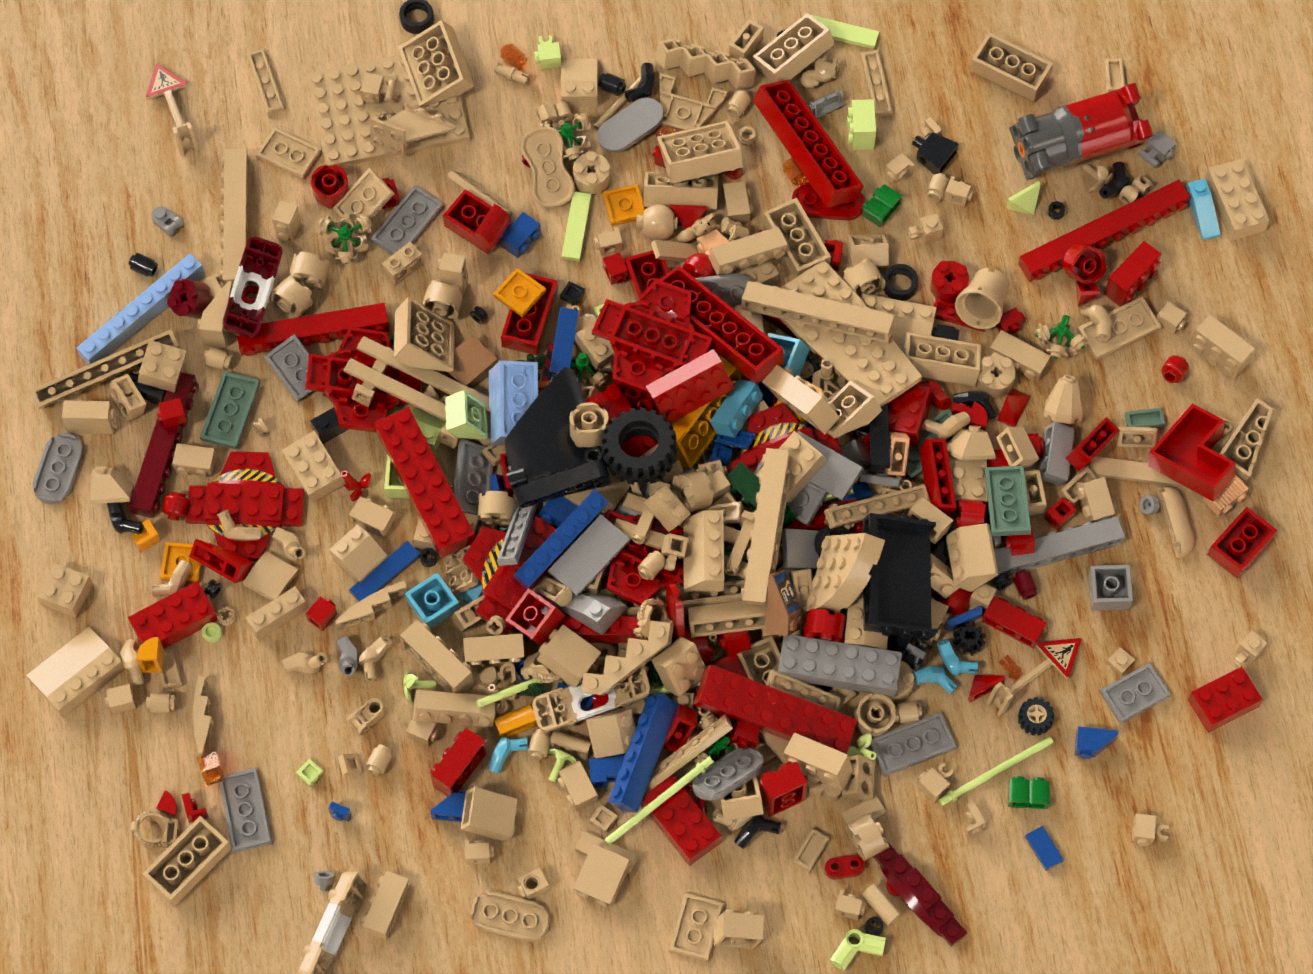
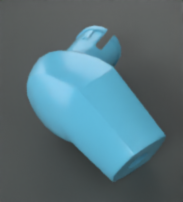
[937,639,978,676]
[913,666,958,695]
[488,736,528,773]

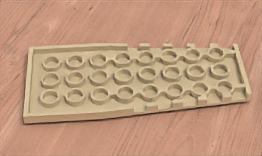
[780,260,921,407]

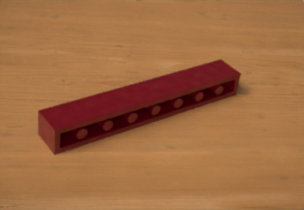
[128,372,199,518]

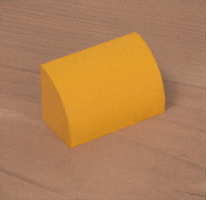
[137,637,164,673]
[494,704,538,739]

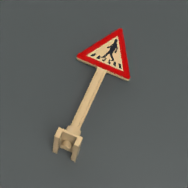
[146,64,198,156]
[986,638,1081,717]

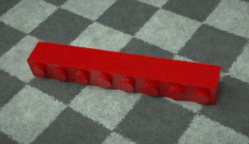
[237,303,390,356]

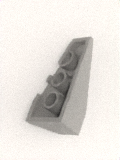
[544,591,627,635]

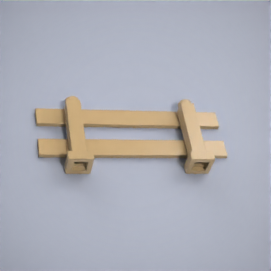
[343,336,491,449]
[614,480,755,578]

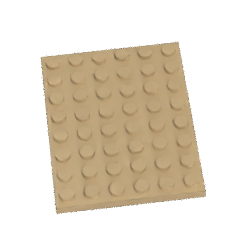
[306,54,470,167]

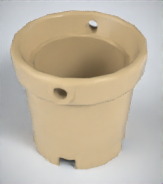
[955,268,1009,329]

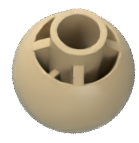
[636,204,678,241]

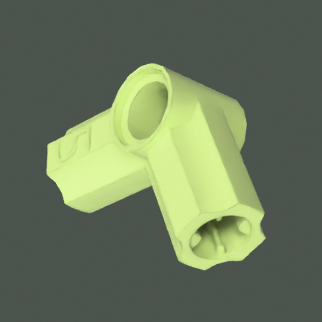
[830,929,886,971]

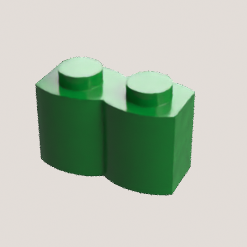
[862,184,902,227]
[1008,776,1050,809]

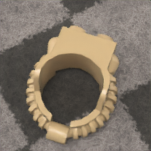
[633,597,673,640]
[521,652,561,683]
[131,811,180,849]

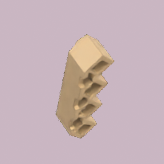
[656,38,756,90]
[581,621,674,696]

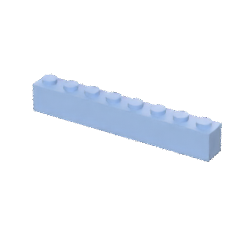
[76,253,205,365]

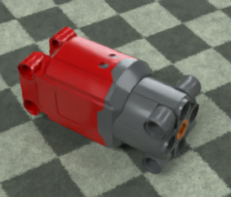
[1009,83,1154,180]

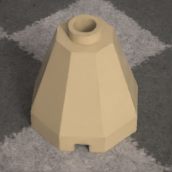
[1043,375,1083,424]

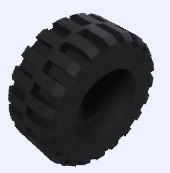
[602,408,677,485]

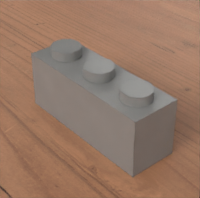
[1040,422,1075,486]

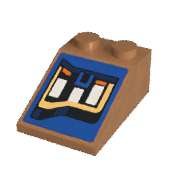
[765,568,804,636]

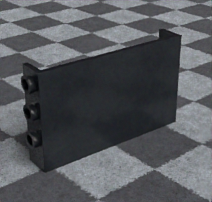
[863,513,938,641]

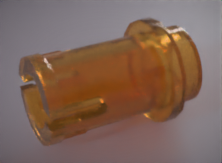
[999,655,1023,680]

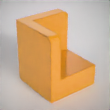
[132,519,161,552]

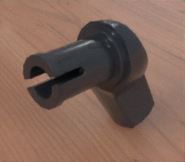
[625,62,654,102]
[1099,162,1130,199]
[953,391,998,421]
[107,502,143,534]
[734,815,781,849]

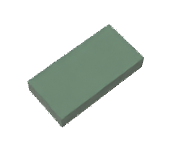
[1124,408,1166,428]

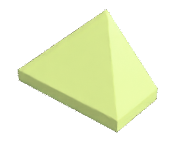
[1007,181,1041,215]

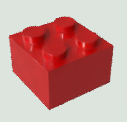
[505,588,565,646]

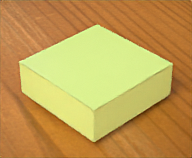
[296,758,324,787]

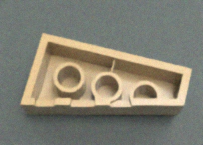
[1219,398,1273,483]

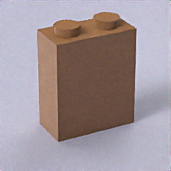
[440,335,498,388]

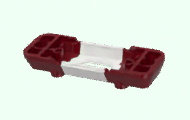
[222,236,283,339]

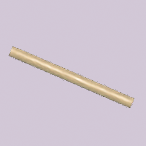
[593,64,657,130]

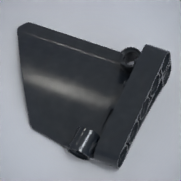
[504,367,611,508]

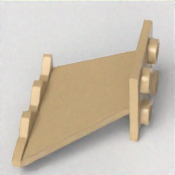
[370,102,456,156]

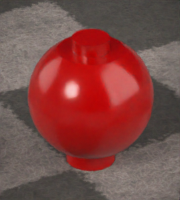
[682,253,717,278]

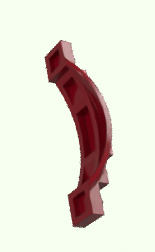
[873,841,967,947]

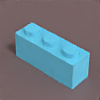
[710,379,764,438]

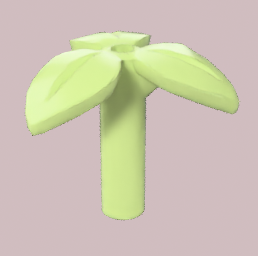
[403,671,436,704]
[847,733,876,760]
[547,748,577,782]

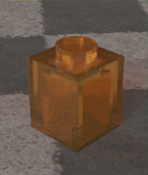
[197,751,225,787]

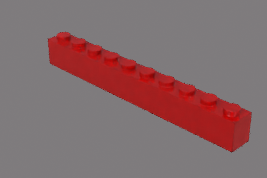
[1018,179,1191,282]

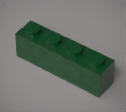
[726,462,798,530]

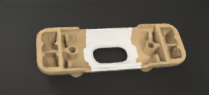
[532,666,651,732]
[299,871,368,974]

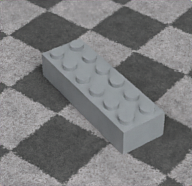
[778,635,902,697]

